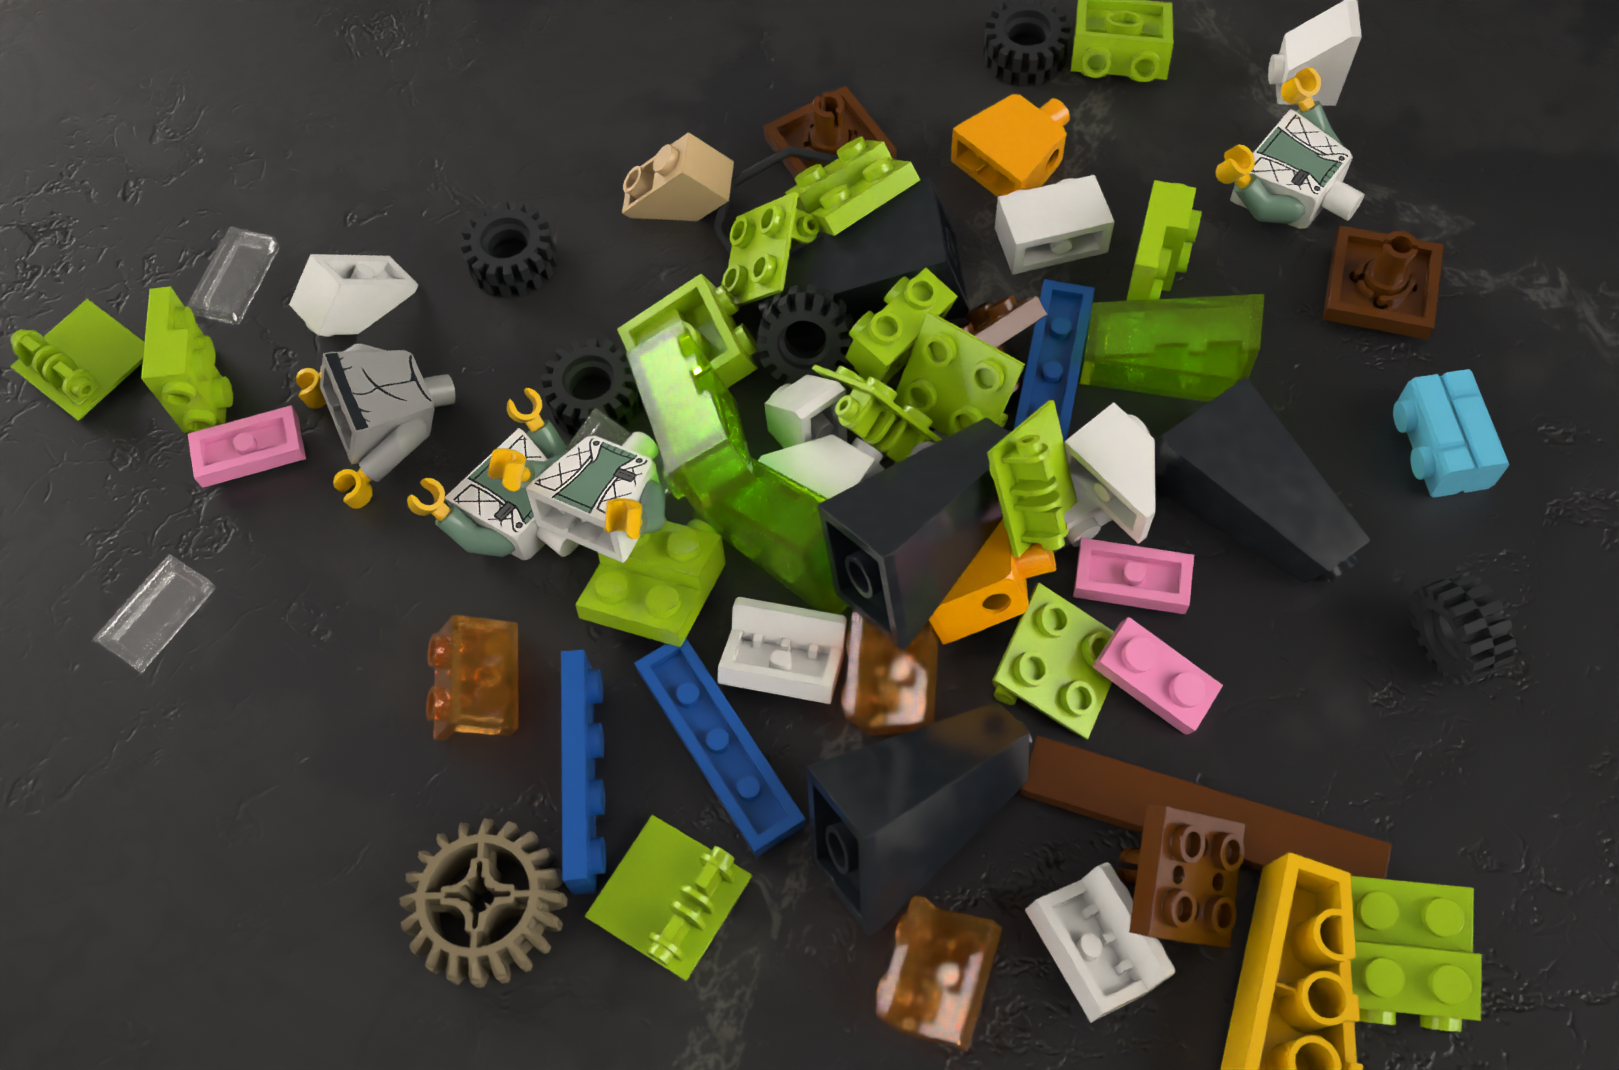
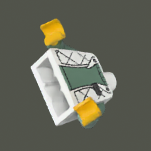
[1216,67,1364,229]
[407,388,579,560]
[487,431,665,563]

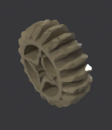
[399,818,567,988]

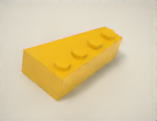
[1220,852,1363,1070]

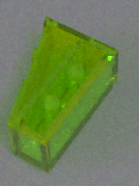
[1080,294,1264,402]
[626,320,756,513]
[685,445,848,615]

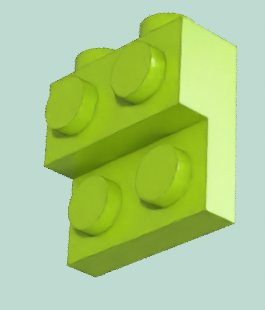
[1071,0,1173,82]
[785,137,920,236]
[1121,180,1202,329]
[845,268,958,384]
[617,273,758,416]
[141,286,233,433]
[575,518,726,647]
[1351,876,1482,1032]

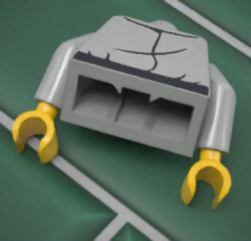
[296,343,456,509]

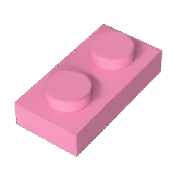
[188,405,306,488]
[1073,538,1194,615]
[1092,617,1223,735]

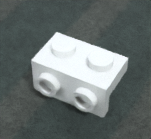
[718,597,847,704]
[1025,862,1175,1023]

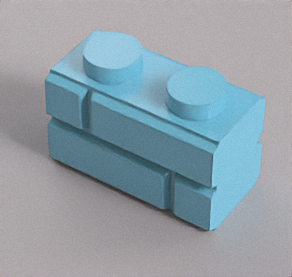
[1393,369,1510,498]

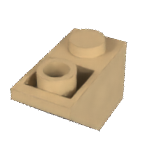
[622,132,734,221]

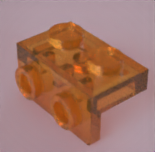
[841,610,939,735]
[426,615,518,741]
[876,895,1002,1051]

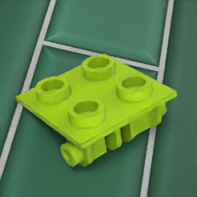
[722,192,820,307]
[10,299,145,421]
[893,311,1025,437]
[812,365,942,464]
[987,400,1078,557]
[992,583,1114,740]
[585,815,752,981]

